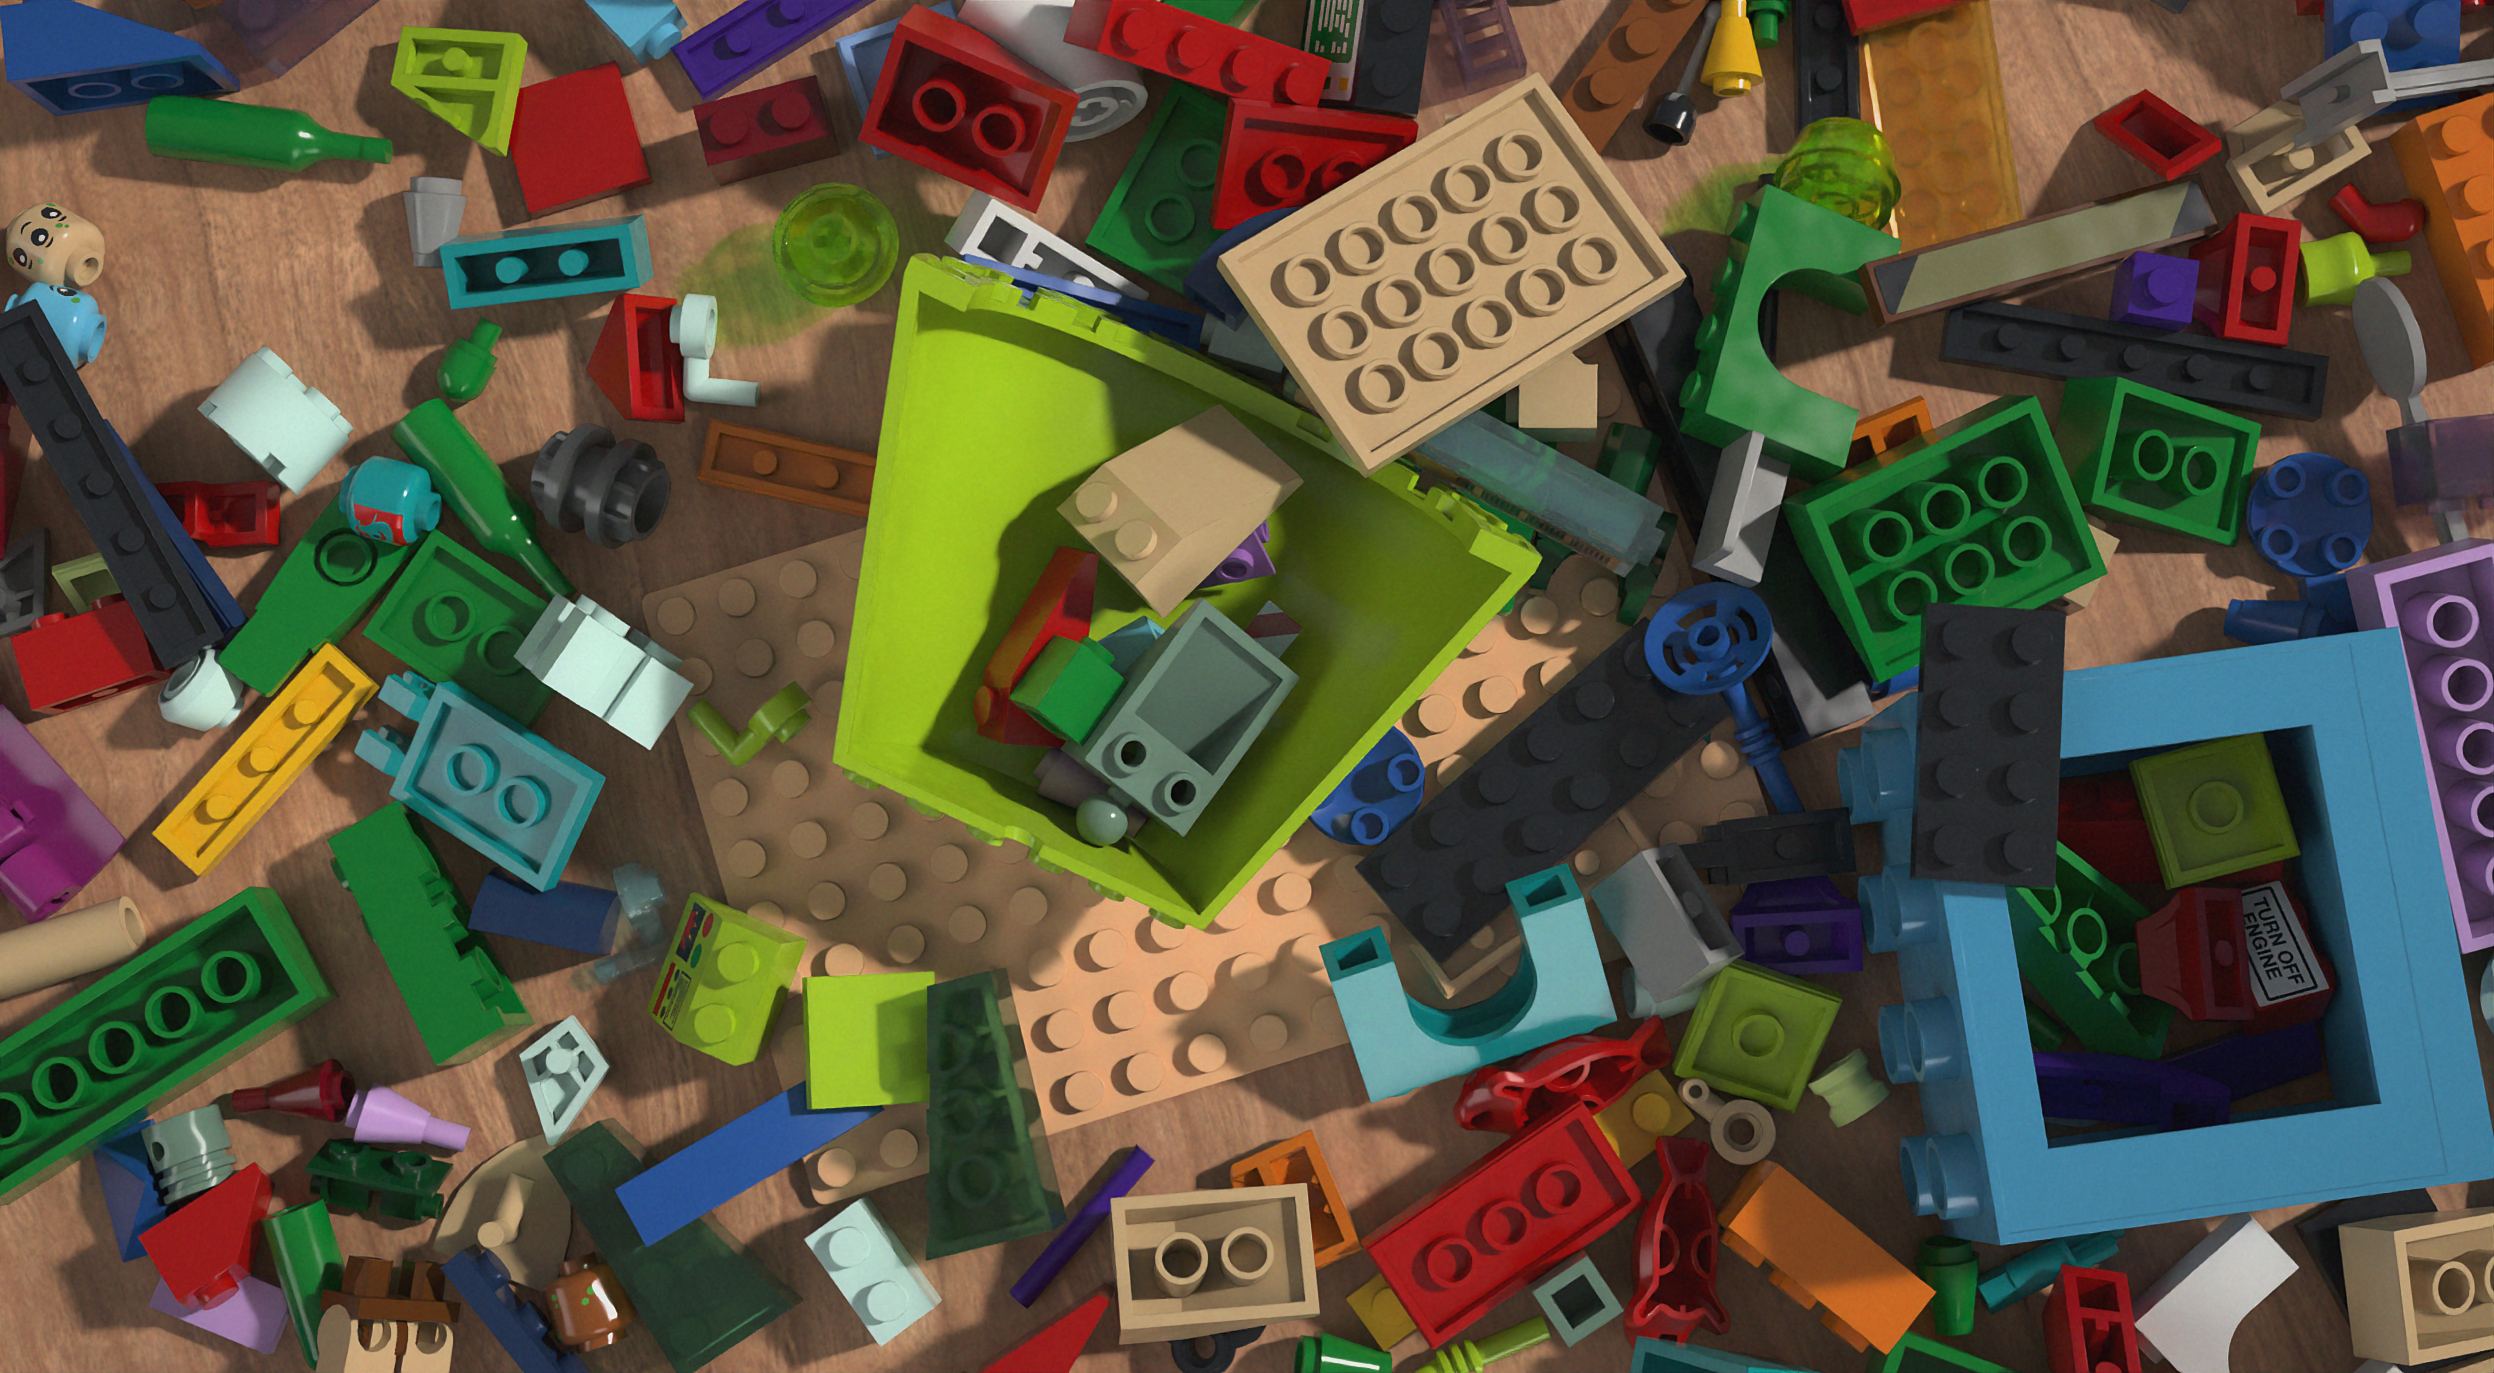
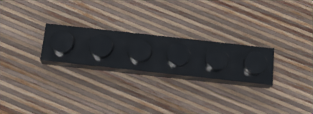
[0,298,225,671]
[1938,300,2330,423]

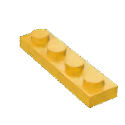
[152,643,380,877]

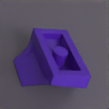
[1729,875,1863,975]

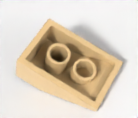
[1056,404,1304,619]
[1109,1183,1320,1345]
[2338,1206,2494,1366]

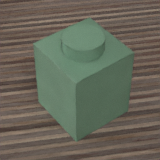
[1529,1248,1624,1347]

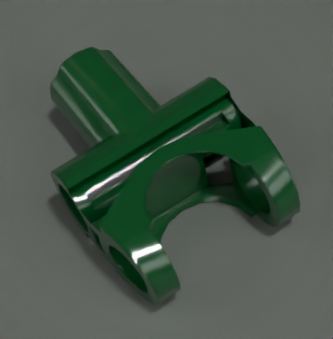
[1526,422,1678,627]

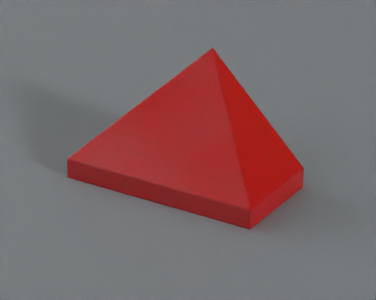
[2093,89,2222,182]
[586,293,685,424]

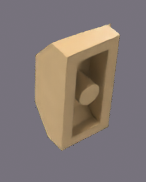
[2225,100,2372,216]

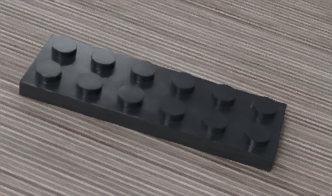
[1355,616,1732,967]

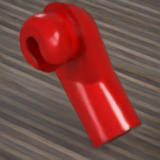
[2326,181,2426,244]

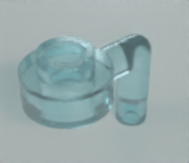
[594,860,671,986]

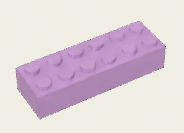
[2345,537,2494,954]

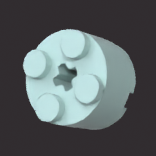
[197,345,354,496]

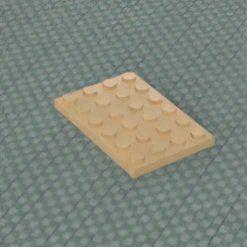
[1216,72,1687,479]

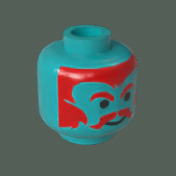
[339,456,442,546]

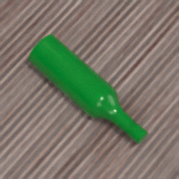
[145,93,393,173]
[391,398,577,600]
[259,1198,346,1371]

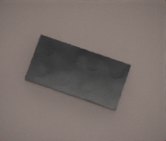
[1909,602,2066,890]

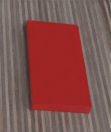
[1359,1094,1648,1351]

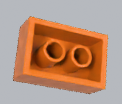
[1715,1159,1936,1355]

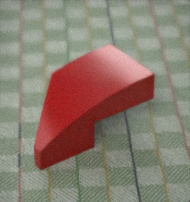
[154,480,280,549]

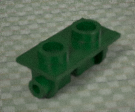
[305,1138,453,1223]

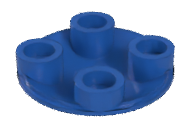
[2246,452,2373,579]
[1308,726,1425,845]

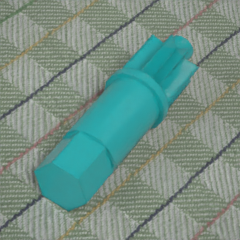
[1976,1229,2126,1315]

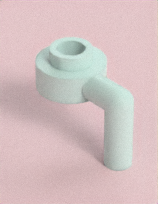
[670,294,760,407]

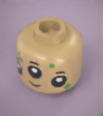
[5,202,105,291]

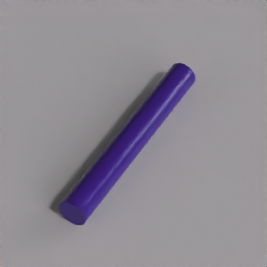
[1009,1144,1156,1309]

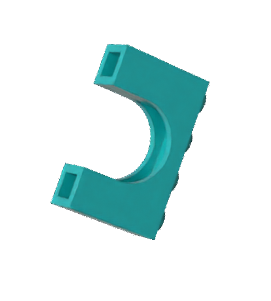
[1318,863,1617,1103]

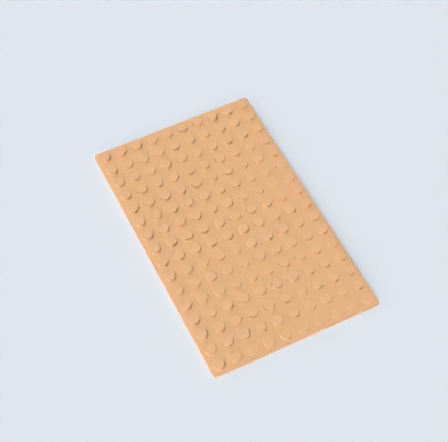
[642,333,1769,1204]

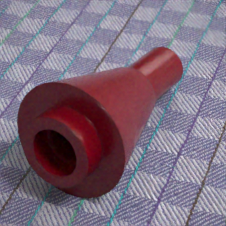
[232,1058,356,1123]

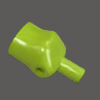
[2293,232,2412,308]

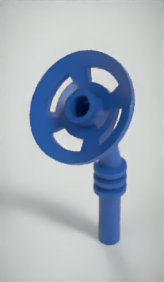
[1644,582,1806,814]

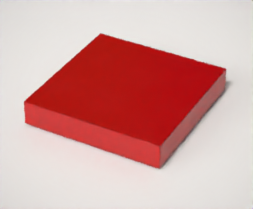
[509,60,654,218]

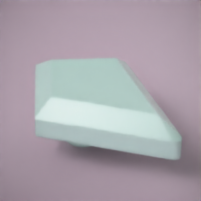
[519,1015,612,1146]

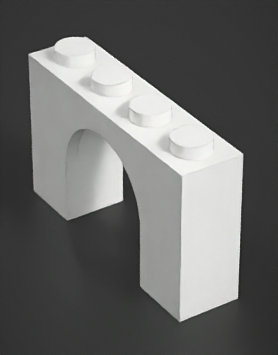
[2131,1212,2403,1373]

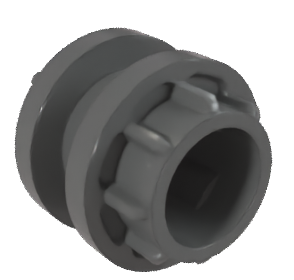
[531,423,671,549]

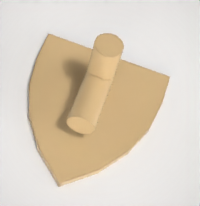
[431,1133,573,1292]

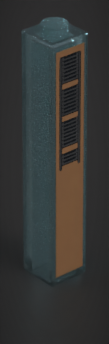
[1282,372,1666,578]

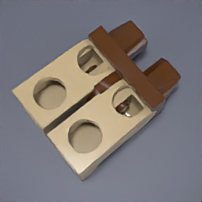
[315,1255,461,1373]

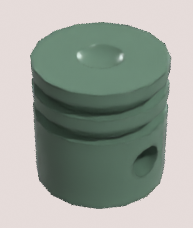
[141,1104,241,1205]

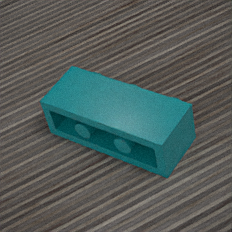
[439,214,654,310]

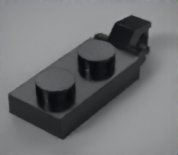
[1679,807,1857,886]

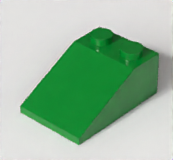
[2054,376,2262,547]

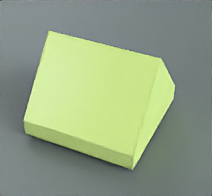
[51,552,122,615]

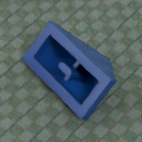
[93,1119,179,1262]

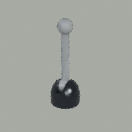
[1642,1,1721,146]

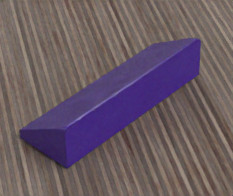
[2137,1020,2323,1126]

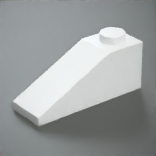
[944,189,1150,301]

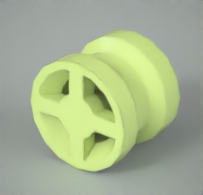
[1807,1048,1890,1128]

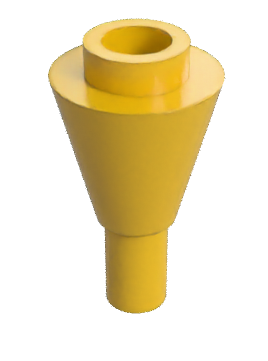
[1700,0,1763,97]

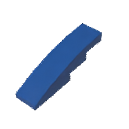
[614,1080,885,1247]

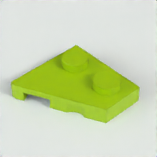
[391,26,528,157]

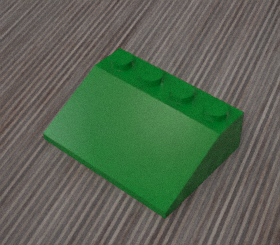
[1781,395,2108,684]

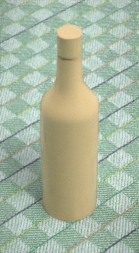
[0,896,147,999]

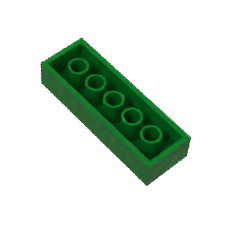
[0,886,339,1206]

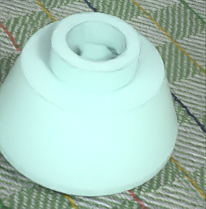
[158,649,245,732]

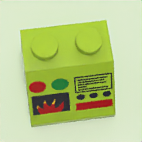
[646,892,808,1066]

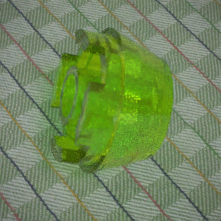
[1773,117,1901,231]
[772,182,899,307]

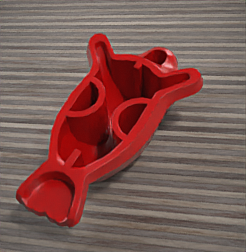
[1453,1015,1673,1137]
[1623,1136,1732,1349]

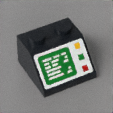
[1300,0,1434,118]

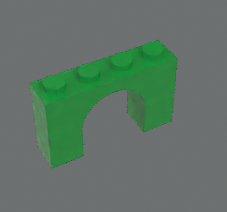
[1679,184,1902,485]

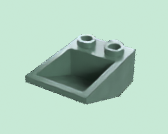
[1061,597,1301,846]

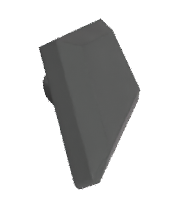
[0,526,50,639]

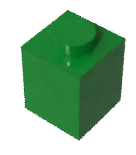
[1008,635,1129,747]

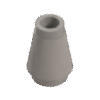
[403,177,468,269]

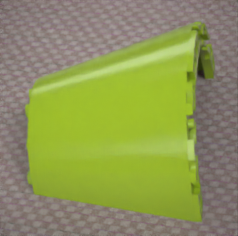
[832,253,1543,931]

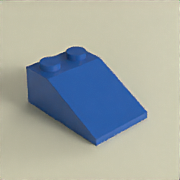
[0,0,241,116]

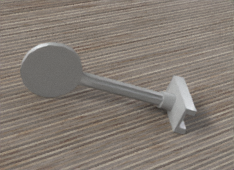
[2280,38,2494,149]
[2352,276,2469,545]

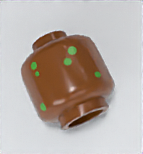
[543,1252,637,1354]

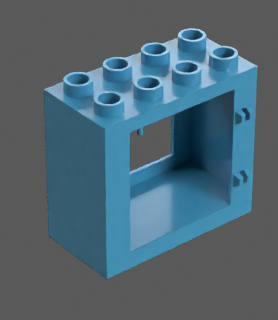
[1837,626,2494,1245]

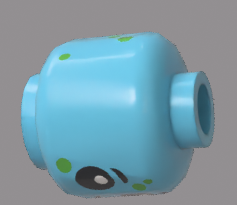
[4,282,107,369]

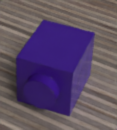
[2108,251,2200,331]

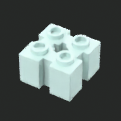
[513,593,694,750]

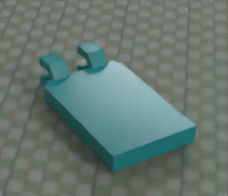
[354,670,606,892]

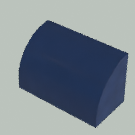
[468,867,624,955]

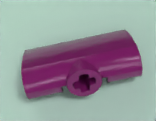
[0,703,126,924]

